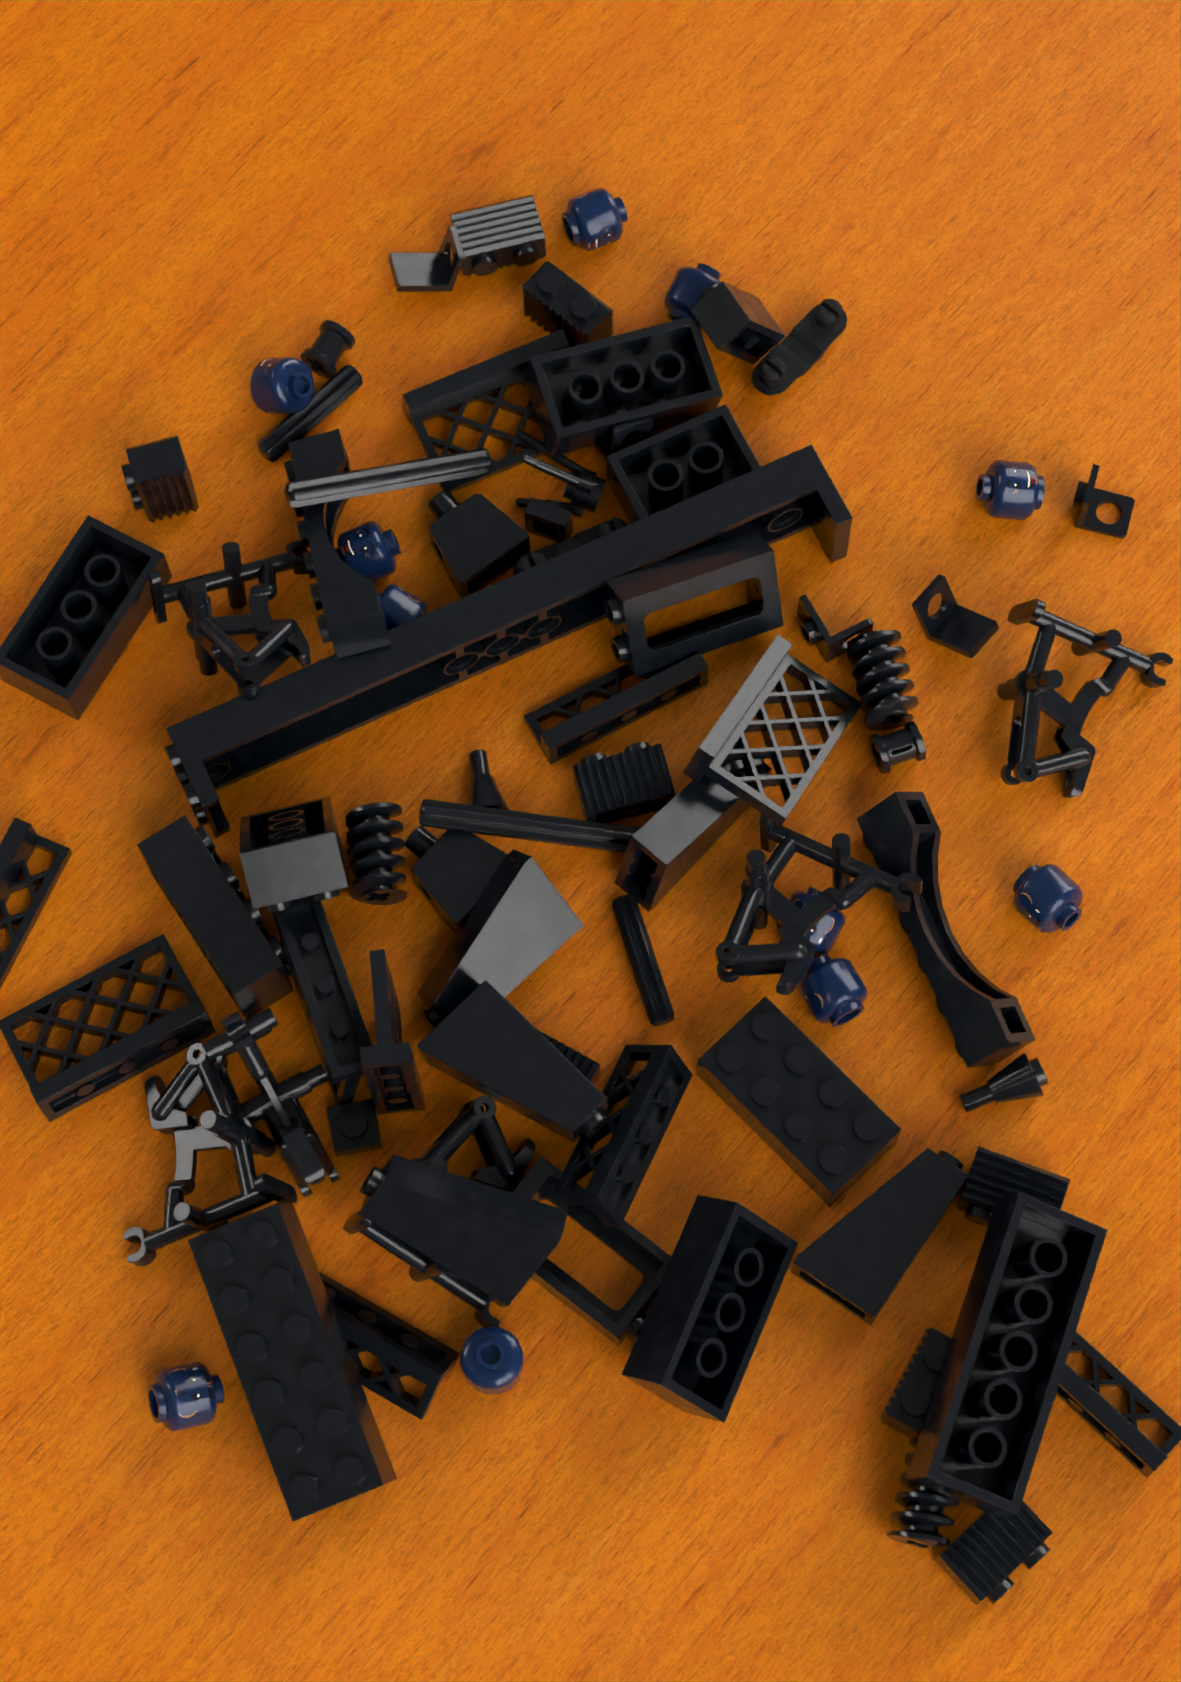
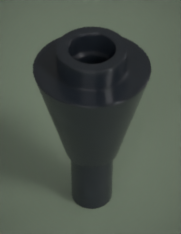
[468,750,509,810]
[959,1053,1048,1113]

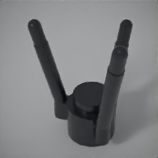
[515,431,606,518]

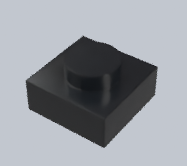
[524,497,573,543]
[327,1098,383,1157]

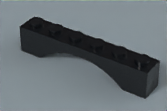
[284,429,391,659]
[857,792,1036,1068]

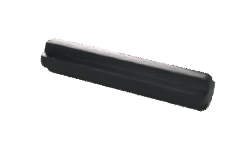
[257,364,363,462]
[612,894,674,1026]

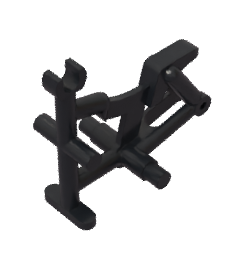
[147,540,311,697]
[997,599,1173,798]
[716,813,923,995]
[202,1008,340,1198]
[123,1043,298,1266]
[343,1095,536,1327]

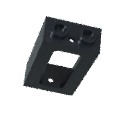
[604,530,783,677]
[512,1156,671,1346]

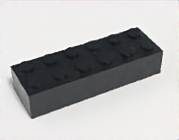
[905,1192,1107,1516]
[188,1202,397,1521]

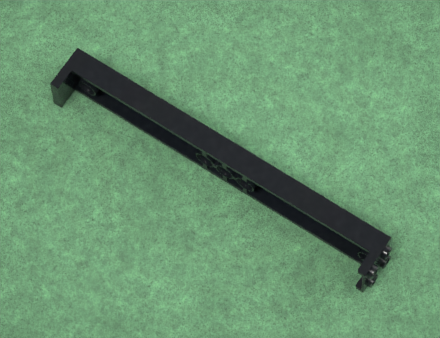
[165,444,852,837]

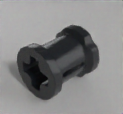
[300,320,356,379]
[869,721,926,774]

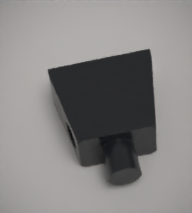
[428,490,531,598]
[404,826,507,934]

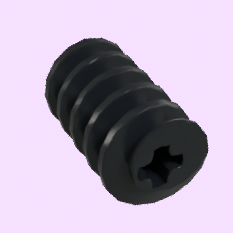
[847,630,919,731]
[345,802,407,905]
[887,1437,960,1549]

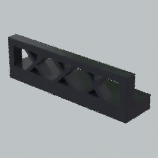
[524,652,708,765]
[0,817,72,989]
[551,1045,693,1227]
[319,1272,460,1420]
[1056,1332,1181,1478]

